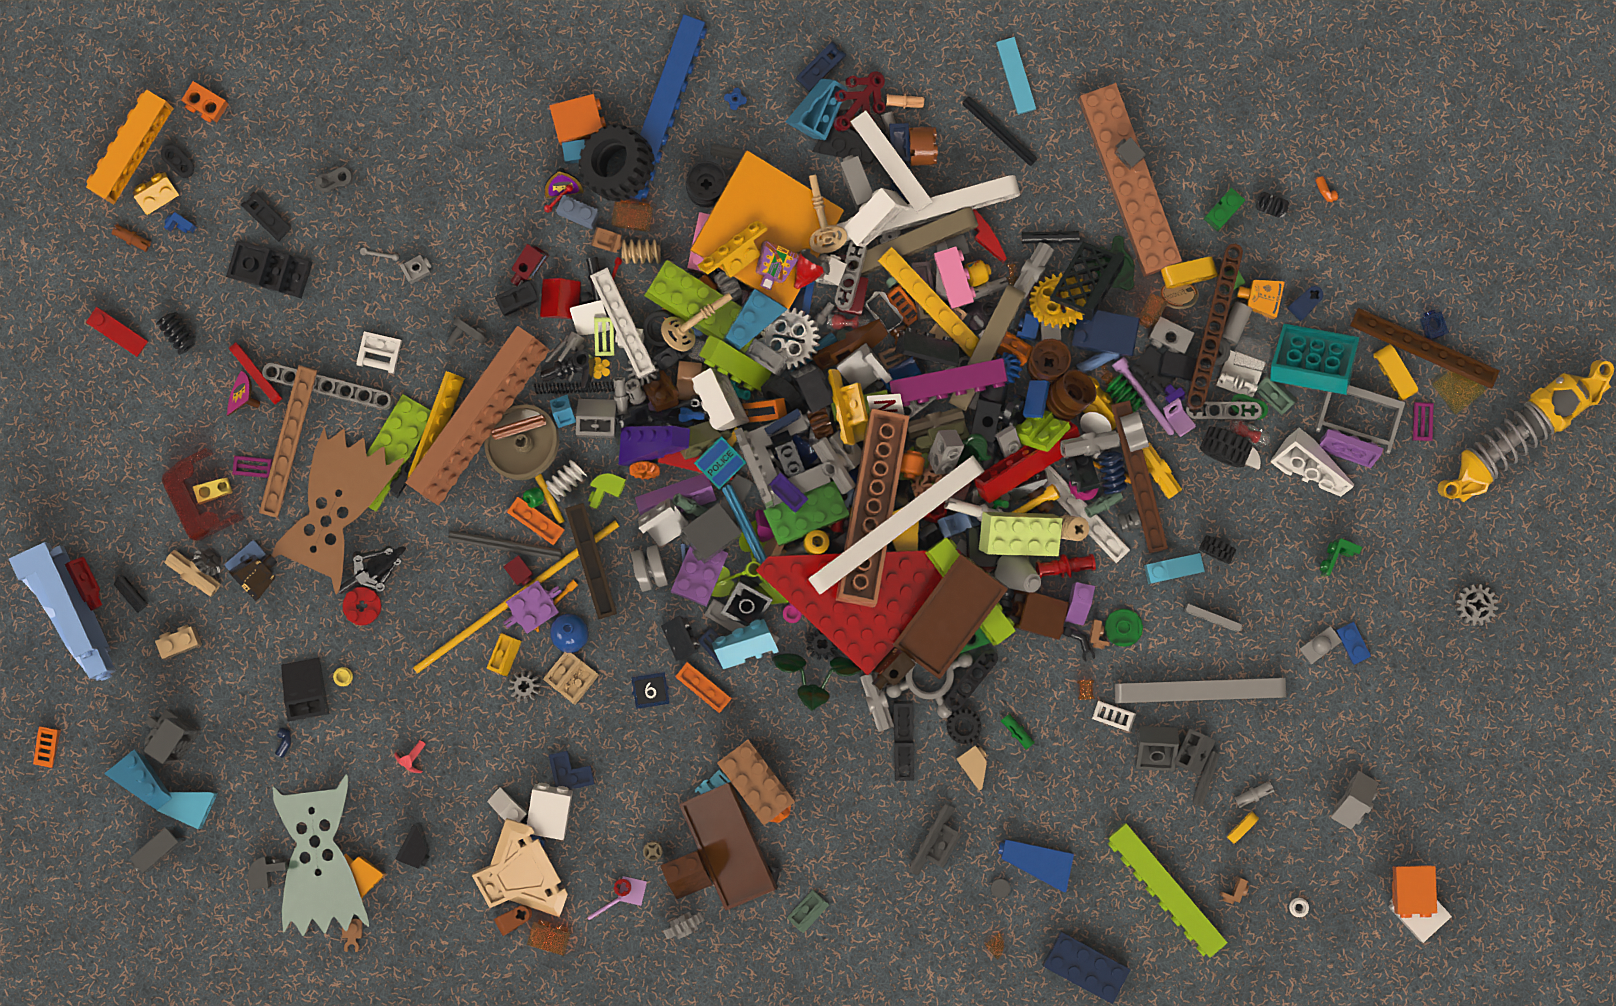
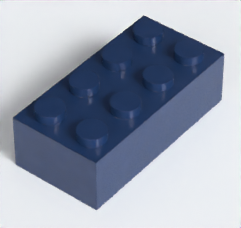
[1042,931,1131,1004]

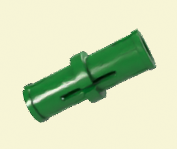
[1001,713,1035,750]

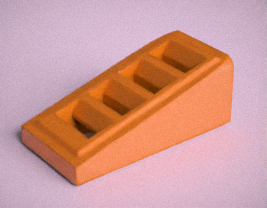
[886,285,918,327]
[33,726,61,768]

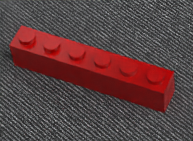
[974,420,1080,503]

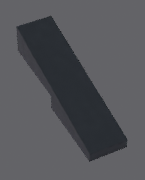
[893,700,914,781]

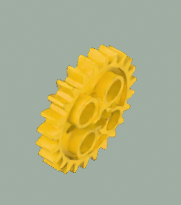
[1029,273,1091,329]

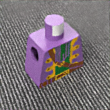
[756,241,800,290]

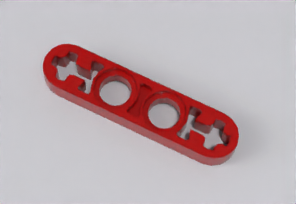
[229,342,283,405]

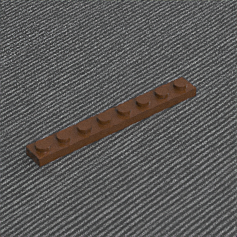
[1350,308,1500,389]
[1111,400,1168,554]

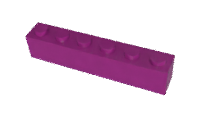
[889,358,1009,407]

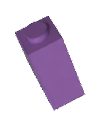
[1065,582,1095,626]

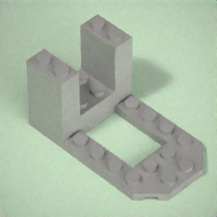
[734,411,832,509]

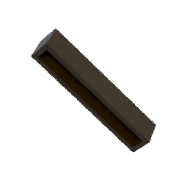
[565,503,617,620]

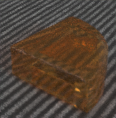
[984,932,1004,960]

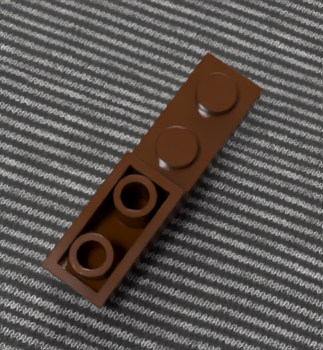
[812,318,889,370]

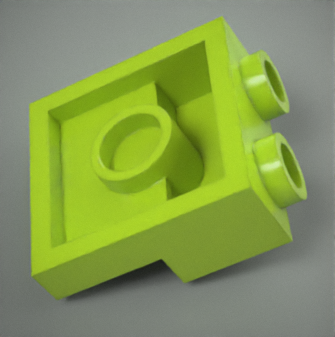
[1015,410,1070,452]

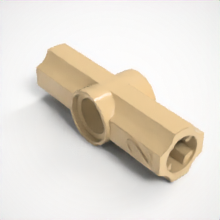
[164,550,221,597]

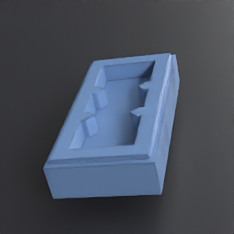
[224,540,267,571]

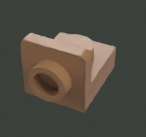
[1089,620,1110,649]

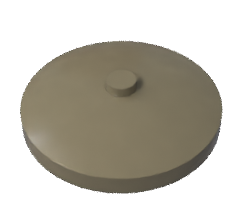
[484,405,559,480]

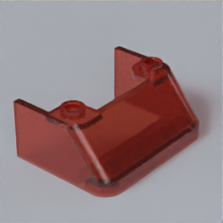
[162,448,244,541]

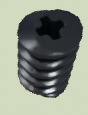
[156,312,196,355]

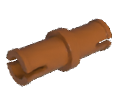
[112,224,152,252]

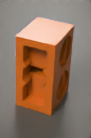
[181,81,228,123]

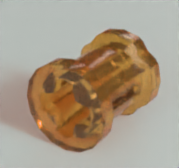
[1077,680,1095,700]

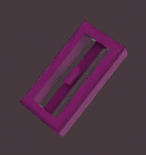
[1412,402,1434,441]
[232,455,273,478]

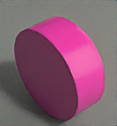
[783,604,802,623]

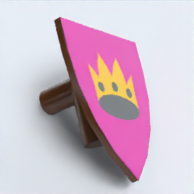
[227,371,260,416]

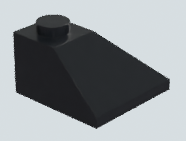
[721,575,773,627]
[395,823,430,869]

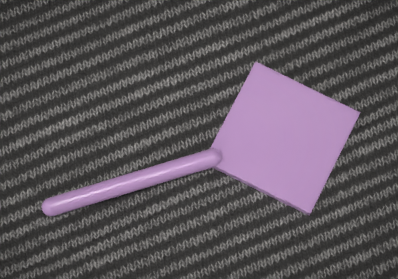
[588,876,647,920]

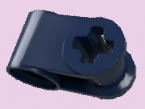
[1287,286,1323,322]

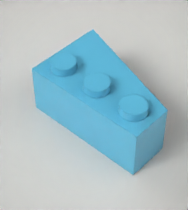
[712,619,779,669]

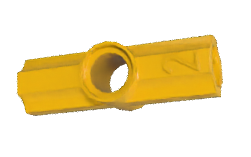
[1142,442,1182,499]

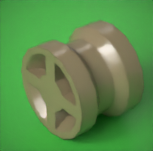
[643,841,663,861]

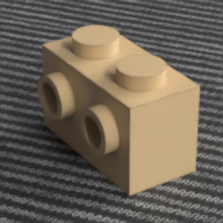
[155,625,202,659]

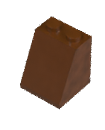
[1005,589,1069,640]
[660,849,713,899]

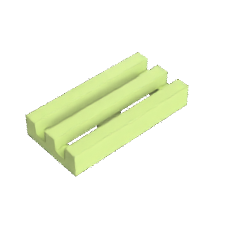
[594,317,614,356]

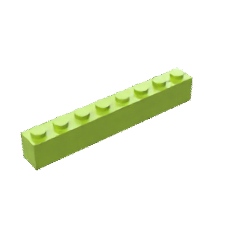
[1107,823,1227,958]

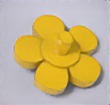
[594,357,610,379]

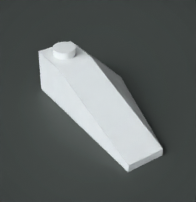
[1270,428,1354,497]

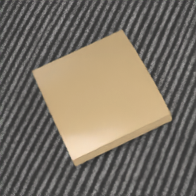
[543,652,599,705]

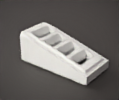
[1092,701,1136,732]

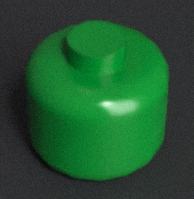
[523,487,544,508]

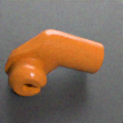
[1315,176,1338,203]

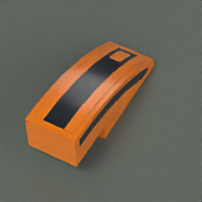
[742,398,787,422]

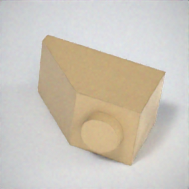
[956,745,987,791]

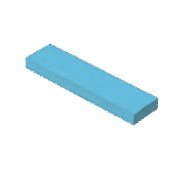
[996,37,1036,115]

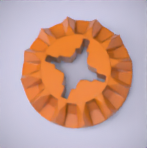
[629,461,660,480]

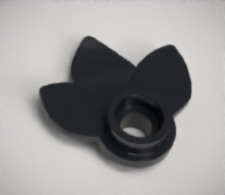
[963,300,998,331]

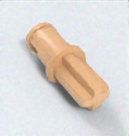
[886,94,924,109]

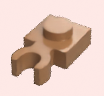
[342,918,363,952]

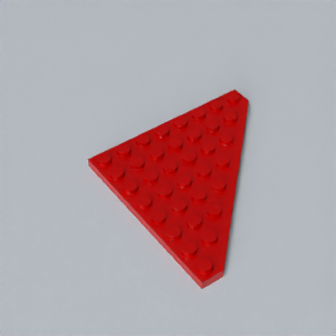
[755,549,962,675]

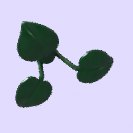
[772,653,862,711]

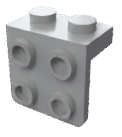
[638,497,690,546]

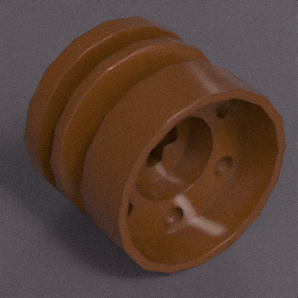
[1027,338,1071,386]
[1046,369,1097,420]

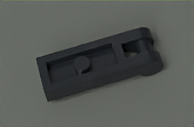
[241,192,292,242]

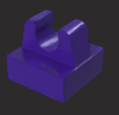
[1164,384,1185,407]

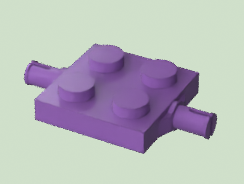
[503,581,562,633]

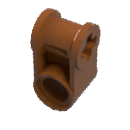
[493,905,532,936]

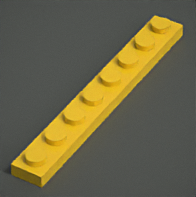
[877,247,997,360]

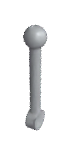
[360,248,399,261]

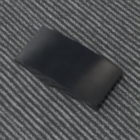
[226,241,313,299]

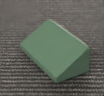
[1256,373,1297,415]
[787,890,829,933]

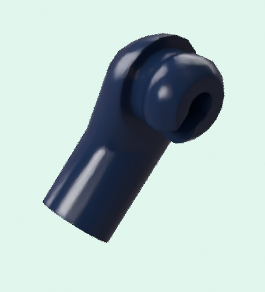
[275,728,291,758]

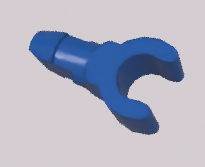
[679,407,705,422]

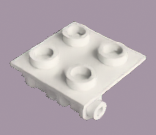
[1216,351,1265,398]

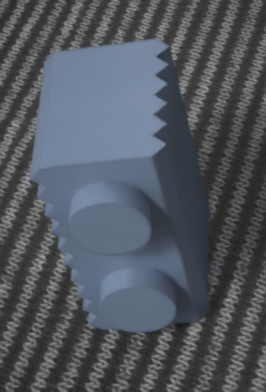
[556,195,599,229]

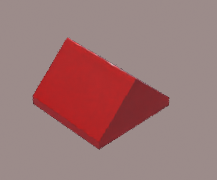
[540,278,581,319]

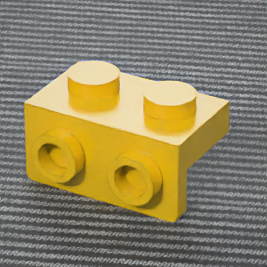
[133,172,179,215]

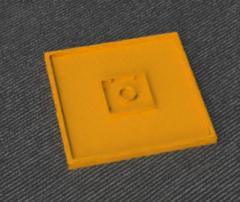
[690,151,844,309]

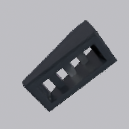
[1009,470,1048,501]

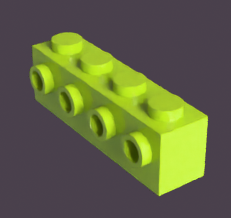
[699,335,772,392]

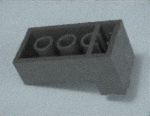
[144,709,201,764]

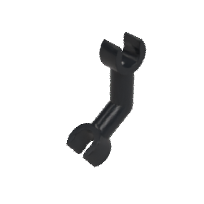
[1062,627,1095,662]

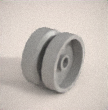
[631,545,668,592]

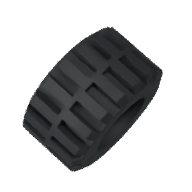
[1200,426,1253,468]

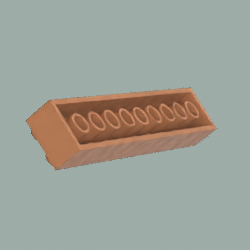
[1078,83,1182,277]
[405,326,549,506]
[836,409,909,608]

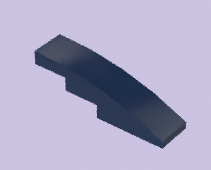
[889,123,911,203]

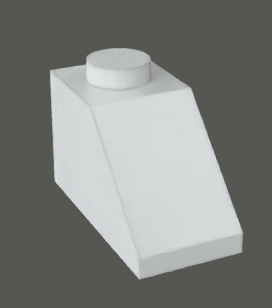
[487,787,528,822]

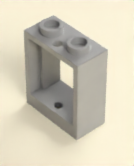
[840,155,873,211]

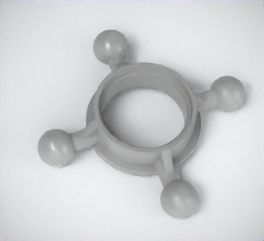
[886,652,973,718]

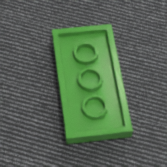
[763,481,850,546]

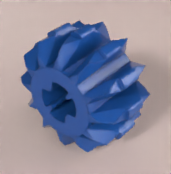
[997,352,1023,384]

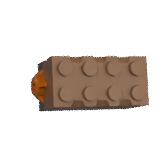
[717,739,795,825]

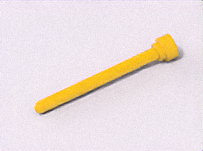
[1010,484,1061,513]

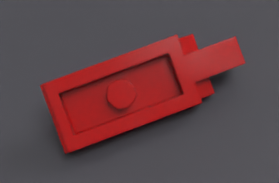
[65,557,102,611]

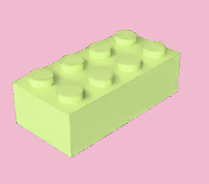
[979,512,1063,556]

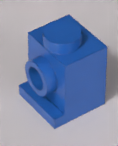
[1016,311,1039,341]

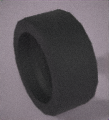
[643,309,679,347]

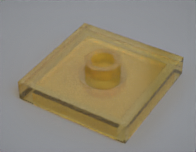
[1431,371,1486,414]

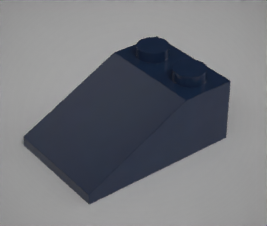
[1072,310,1140,356]

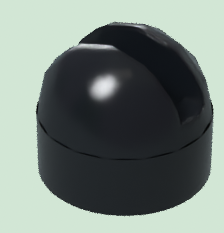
[580,291,594,305]

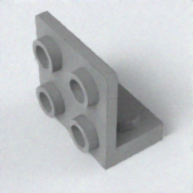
[836,343,892,390]

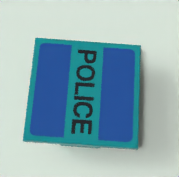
[694,436,747,489]

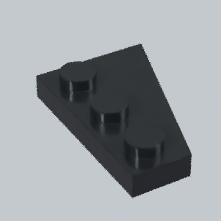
[812,124,875,163]

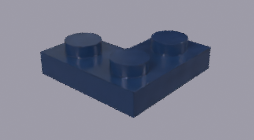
[549,751,595,790]

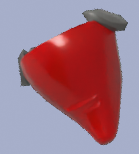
[794,249,830,289]

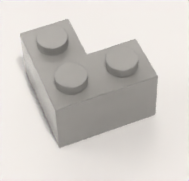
[1331,771,1378,829]

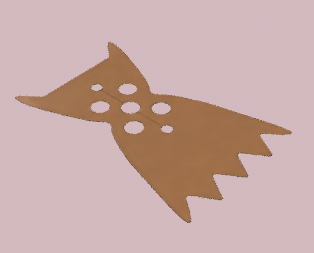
[272,427,404,594]

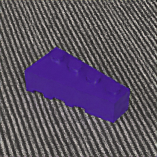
[618,426,690,467]

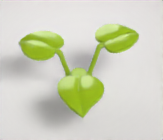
[711,520,788,604]

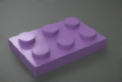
[1318,429,1383,468]
[671,546,728,607]

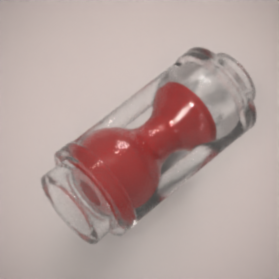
[827,312,870,331]
[1227,419,1271,448]

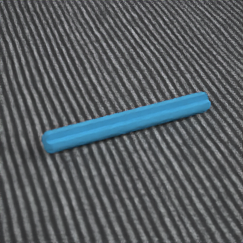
[722,484,767,564]

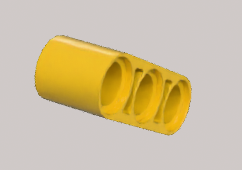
[1161,257,1218,289]
[1373,344,1418,401]

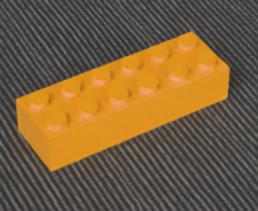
[86,89,174,205]

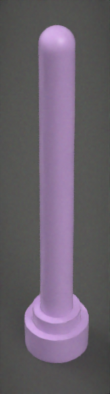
[1112,357,1174,435]

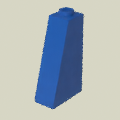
[998,839,1074,892]

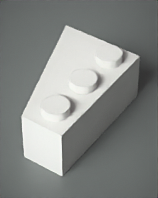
[844,188,910,247]

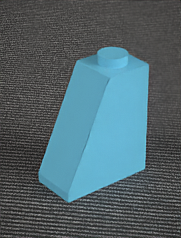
[157,792,218,829]

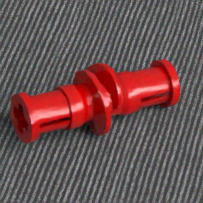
[1035,554,1096,578]

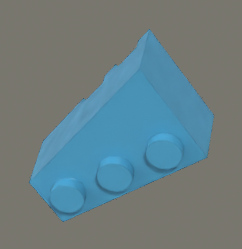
[785,79,848,140]
[104,749,172,810]

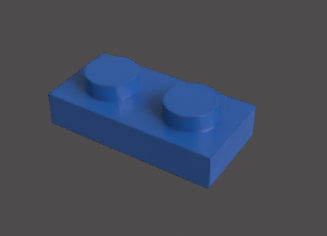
[1336,622,1371,665]

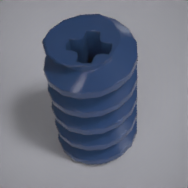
[1098,451,1127,494]

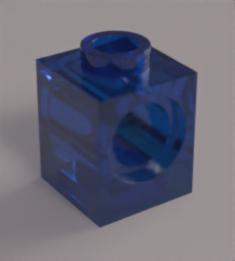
[1420,310,1449,340]

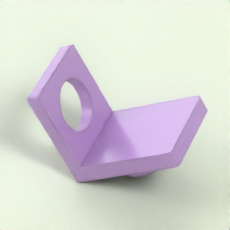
[1163,398,1196,437]

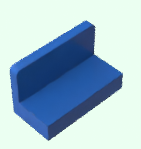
[790,282,814,316]

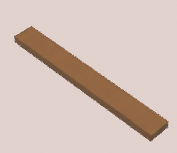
[259,365,318,518]

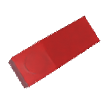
[86,307,148,357]

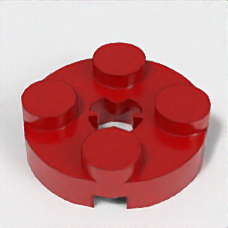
[343,587,382,625]

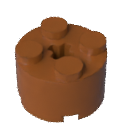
[909,127,938,166]

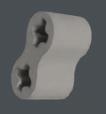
[1120,412,1149,452]

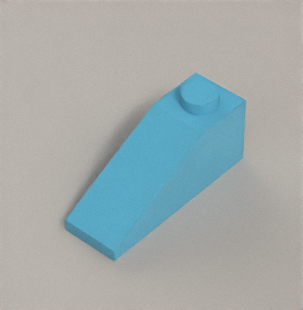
[1144,553,1205,584]

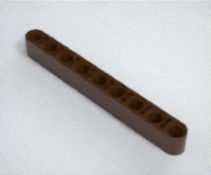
[1186,243,1243,410]

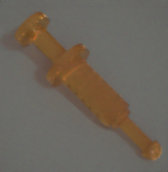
[1006,263,1018,286]

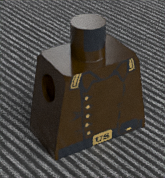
[229,554,277,601]
[871,648,916,691]

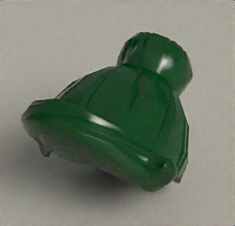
[956,433,991,466]

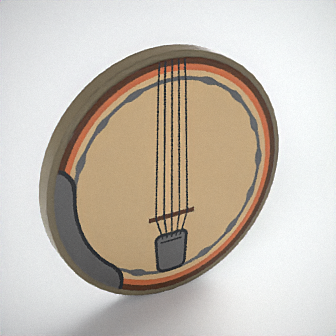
[1160,284,1198,309]

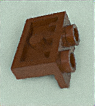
[643,370,680,412]

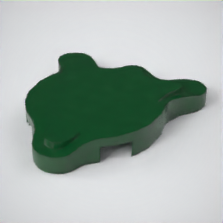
[1083,235,1135,291]

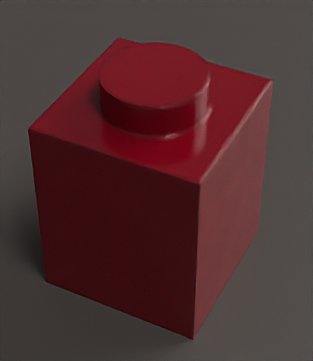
[503,555,534,586]

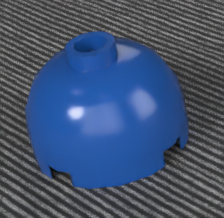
[550,613,589,653]

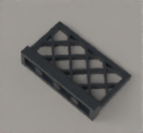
[1050,241,1125,321]

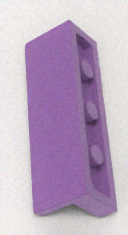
[635,474,716,516]

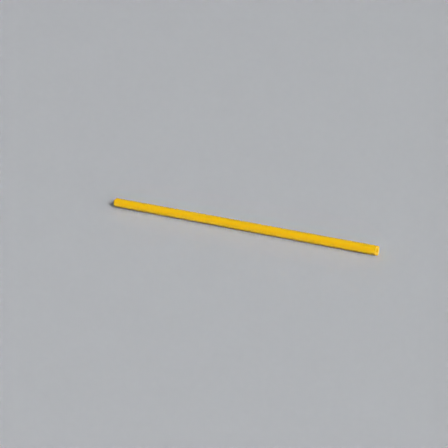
[413,520,619,674]

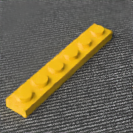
[407,371,465,479]

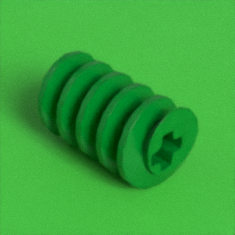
[1106,373,1145,413]

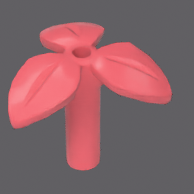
[394,740,426,773]

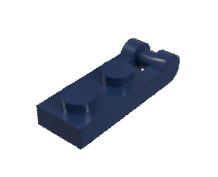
[796,42,846,92]

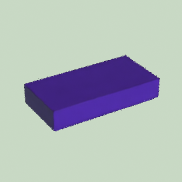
[769,472,808,513]

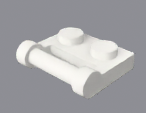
[357,331,402,374]

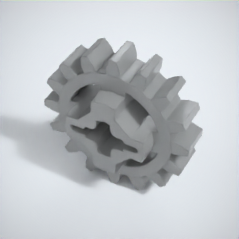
[1455,584,1498,626]
[663,912,704,939]

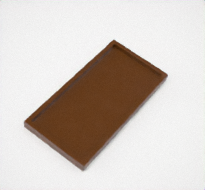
[893,553,1009,679]
[679,782,777,911]

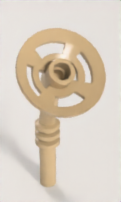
[809,174,847,253]
[661,293,733,351]

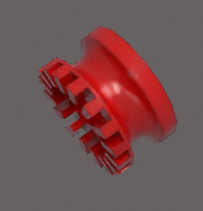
[614,879,632,897]

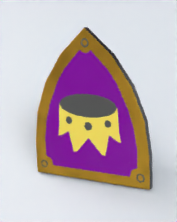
[545,168,584,198]

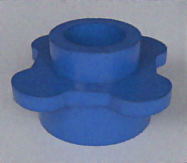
[724,88,747,110]

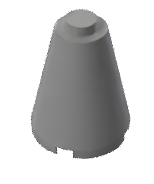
[994,555,1041,592]

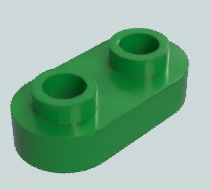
[1230,394,1268,420]

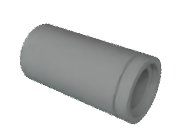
[1222,302,1253,345]

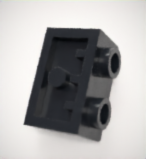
[1065,454,1100,493]

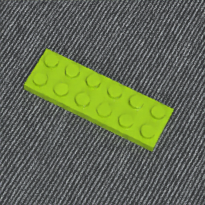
[366,394,431,512]

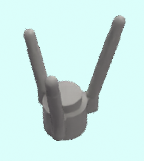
[545,332,584,382]

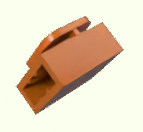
[549,94,607,146]
[1392,865,1437,918]

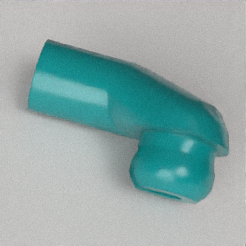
[730,379,751,400]

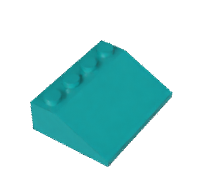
[1270,324,1360,395]

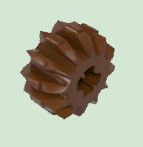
[807,407,834,440]

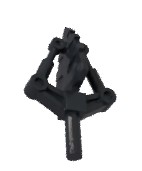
[650,394,710,428]
[338,546,406,594]

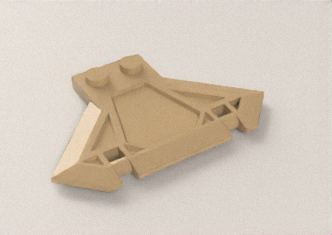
[472,818,568,917]

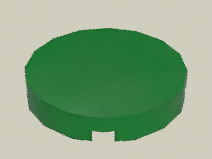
[1104,608,1143,647]

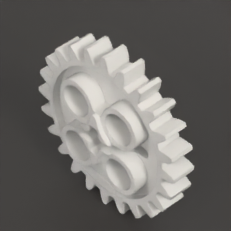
[758,308,820,370]

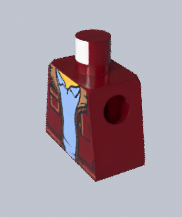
[510,244,549,286]

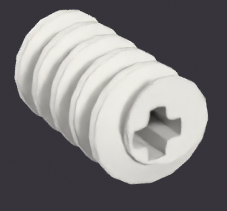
[546,460,588,502]

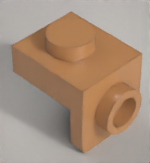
[591,227,623,253]
[1219,877,1249,904]

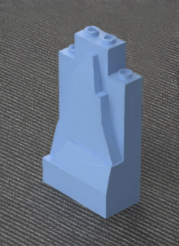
[9,542,116,681]

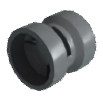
[1117,509,1141,533]

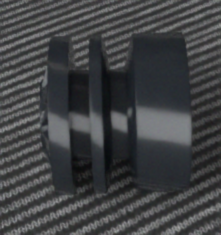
[686,161,726,208]

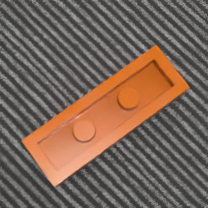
[507,497,565,545]
[675,662,732,713]

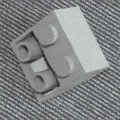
[576,399,617,438]

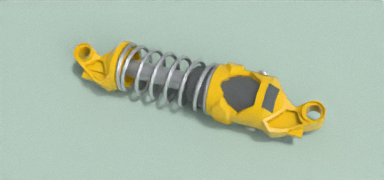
[1437,360,1614,502]

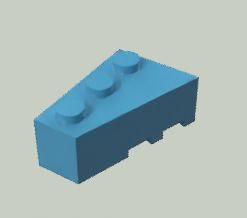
[722,289,787,351]

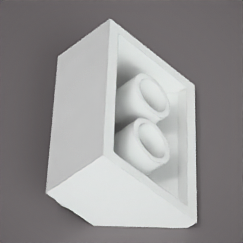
[692,368,749,431]

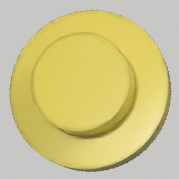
[333,667,353,686]

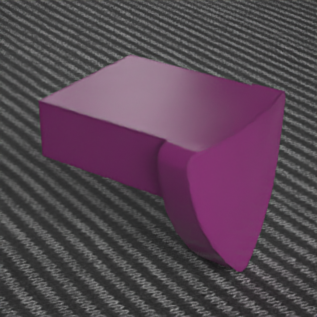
[755,509,774,543]

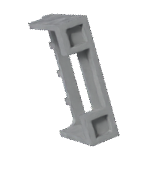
[1315,385,1405,454]

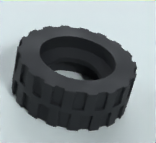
[761,375,803,414]

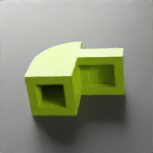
[588,473,627,510]

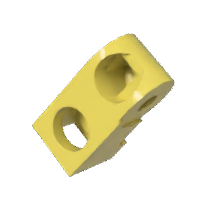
[193,478,233,505]

